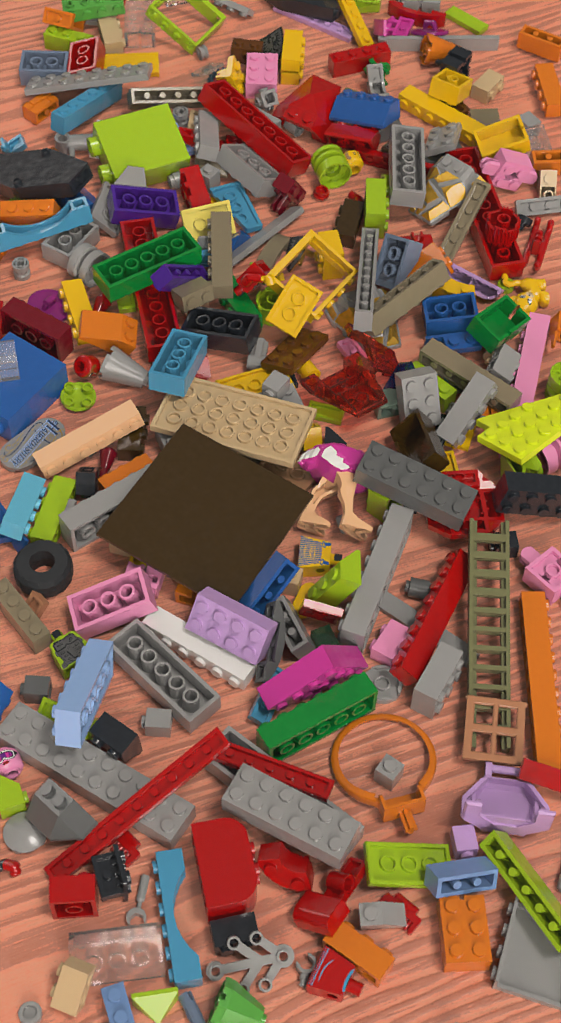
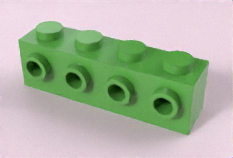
[62,0,126,22]

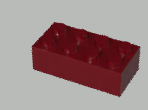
[0,297,74,362]

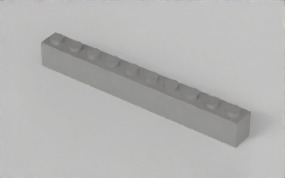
[353,227,379,332]

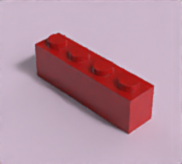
[328,41,391,78]

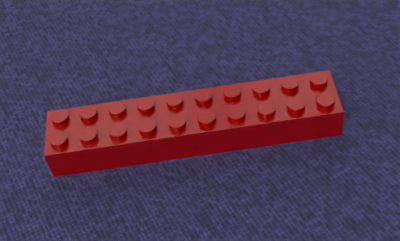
[445,146,525,281]
[120,217,180,362]

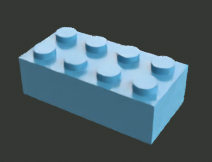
[148,328,207,397]

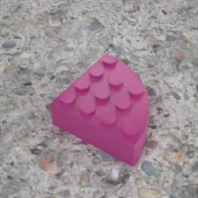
[257,645,369,711]

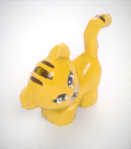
[501,273,550,316]

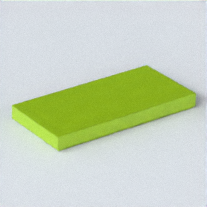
[363,841,451,888]

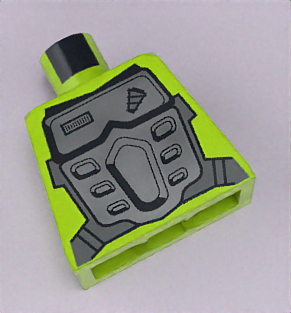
[49,629,87,680]

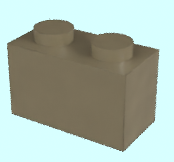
[171,277,214,313]

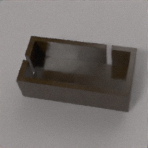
[390,408,450,472]

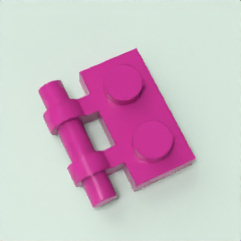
[386,16,414,36]

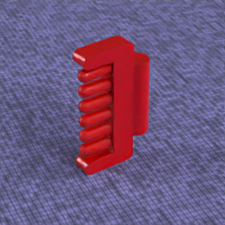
[108,830,141,867]
[379,892,421,935]

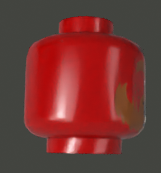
[74,355,100,378]

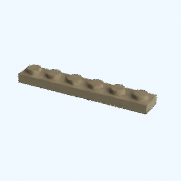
[441,178,491,262]

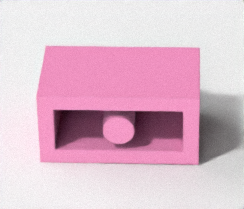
[369,619,409,667]

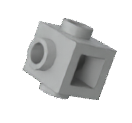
[254,87,279,112]

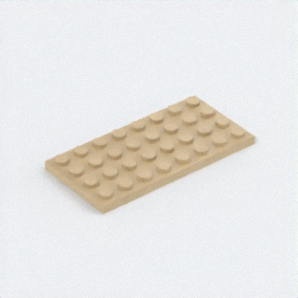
[150,377,317,469]

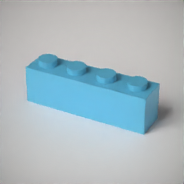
[0,471,47,541]

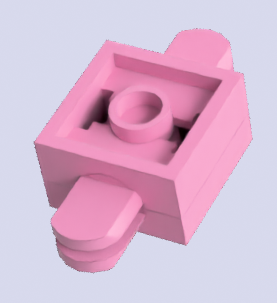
[479,148,538,191]
[519,546,561,605]

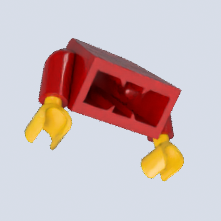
[233,259,285,297]

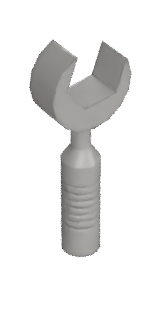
[126,874,150,928]

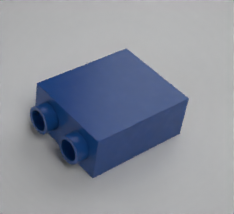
[0,332,68,441]

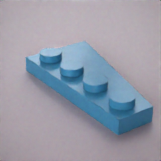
[209,181,263,234]

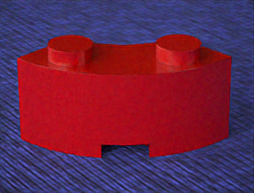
[257,841,315,892]

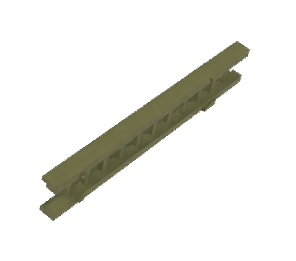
[467,518,511,753]

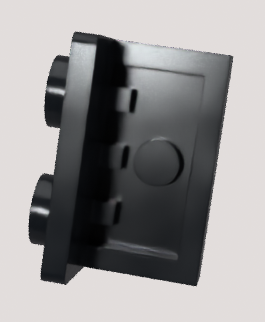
[91,844,132,902]

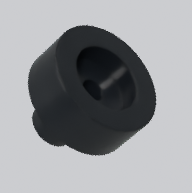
[517,214,533,231]

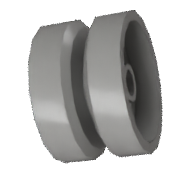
[67,242,110,288]

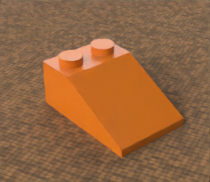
[78,310,138,356]

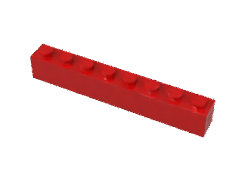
[389,548,468,687]

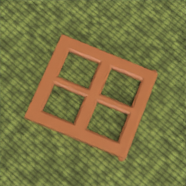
[462,695,528,767]

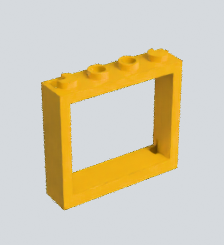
[263,229,358,324]

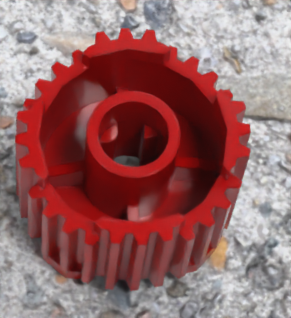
[484,206,521,247]

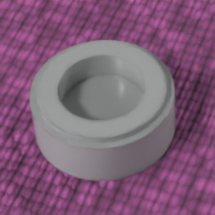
[18,1001,43,1023]

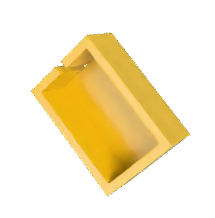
[281,29,306,85]
[473,114,531,159]

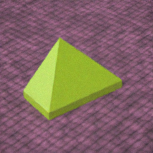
[131,987,179,1023]

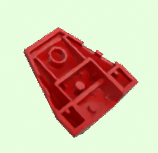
[272,75,341,145]

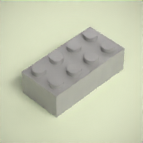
[216,144,279,198]

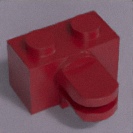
[271,172,306,215]

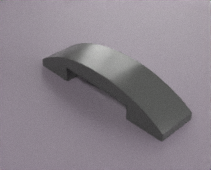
[255,601,285,684]

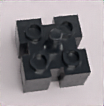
[435,45,472,77]

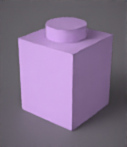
[450,824,479,860]

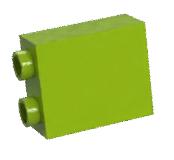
[86,103,191,187]

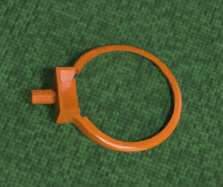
[331,713,437,834]

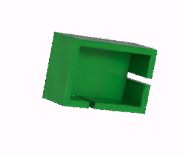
[466,294,531,354]

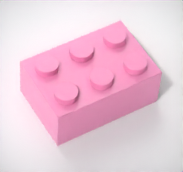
[246,52,278,99]

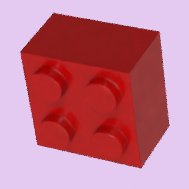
[49,872,99,920]

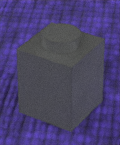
[20,675,52,704]

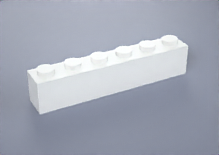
[142,606,257,690]

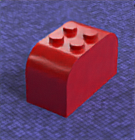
[191,817,260,925]

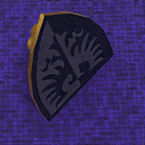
[260,26,284,63]
[286,235,314,273]

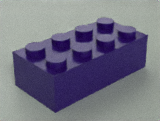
[107,185,180,229]

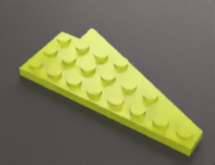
[476,394,561,465]

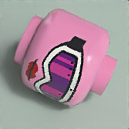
[0,747,24,780]

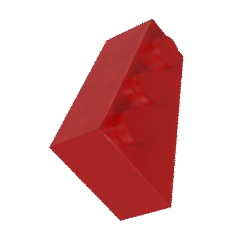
[179,164,212,209]

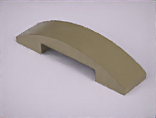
[257,233,290,285]

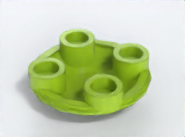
[60,382,97,412]

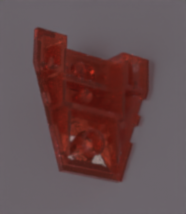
[299,351,388,418]

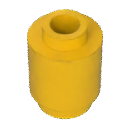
[297,360,321,384]

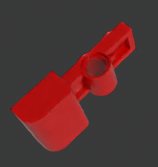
[293,856,366,937]

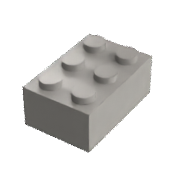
[41,222,100,269]
[395,366,442,426]
[410,641,465,719]

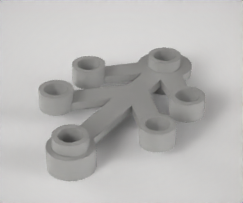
[206,930,295,992]

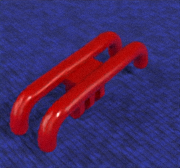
[523,216,554,271]

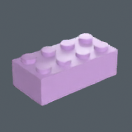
[185,586,278,666]

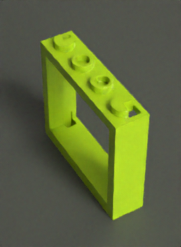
[145,0,226,55]

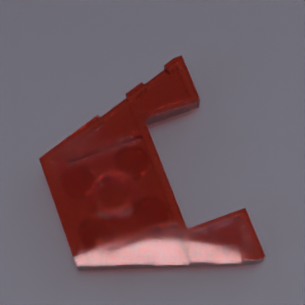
[344,322,401,378]

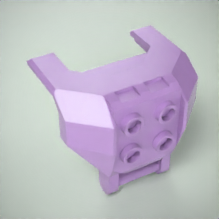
[460,761,556,837]

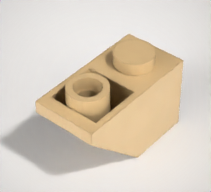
[537,170,557,198]

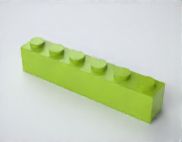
[479,830,561,953]

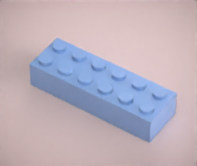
[51,638,113,749]

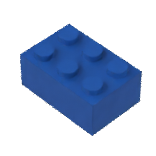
[422,292,479,336]

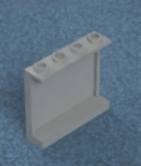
[490,896,561,1011]

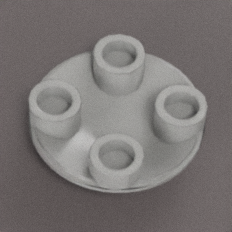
[3,811,46,854]

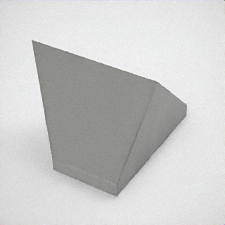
[114,166,146,187]

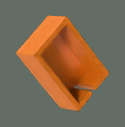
[436,894,493,972]

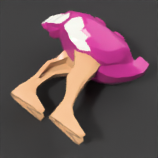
[297,442,373,542]

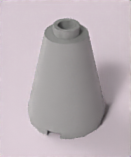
[98,346,149,389]

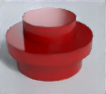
[313,185,329,200]

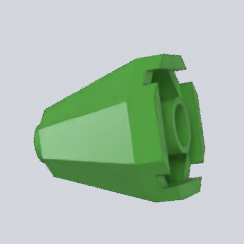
[207,977,267,1023]

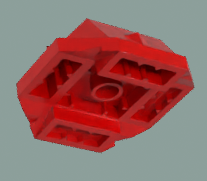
[425,469,505,539]

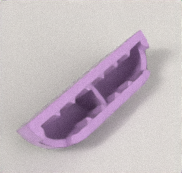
[446,263,504,299]

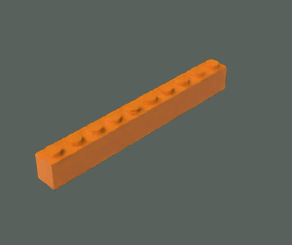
[518,591,561,769]

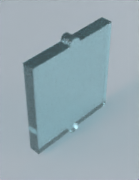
[191,62,224,76]

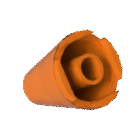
[419,33,461,65]

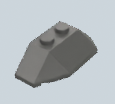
[25,777,99,841]

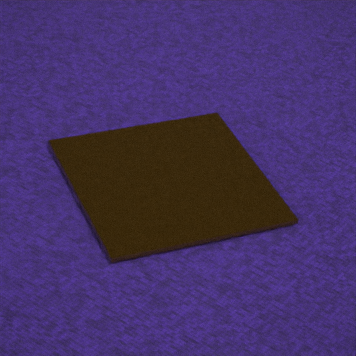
[96,423,314,602]

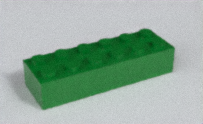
[92,226,202,303]
[256,671,378,761]

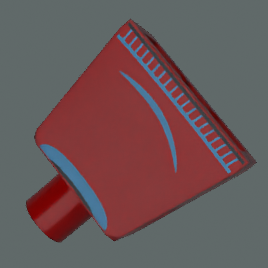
[306,946,365,1002]

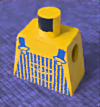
[298,536,342,577]

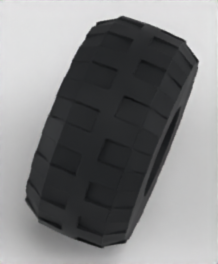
[13,540,73,598]

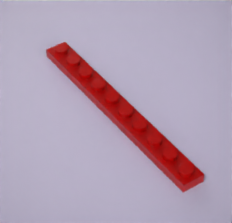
[43,727,232,877]

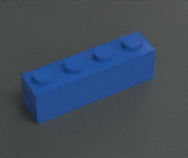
[239,550,300,616]

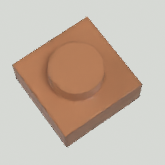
[26,590,49,618]

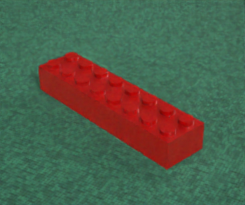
[197,79,312,177]

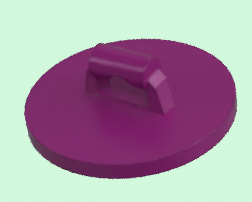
[411,20,449,36]
[27,289,67,322]

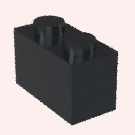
[209,911,260,956]

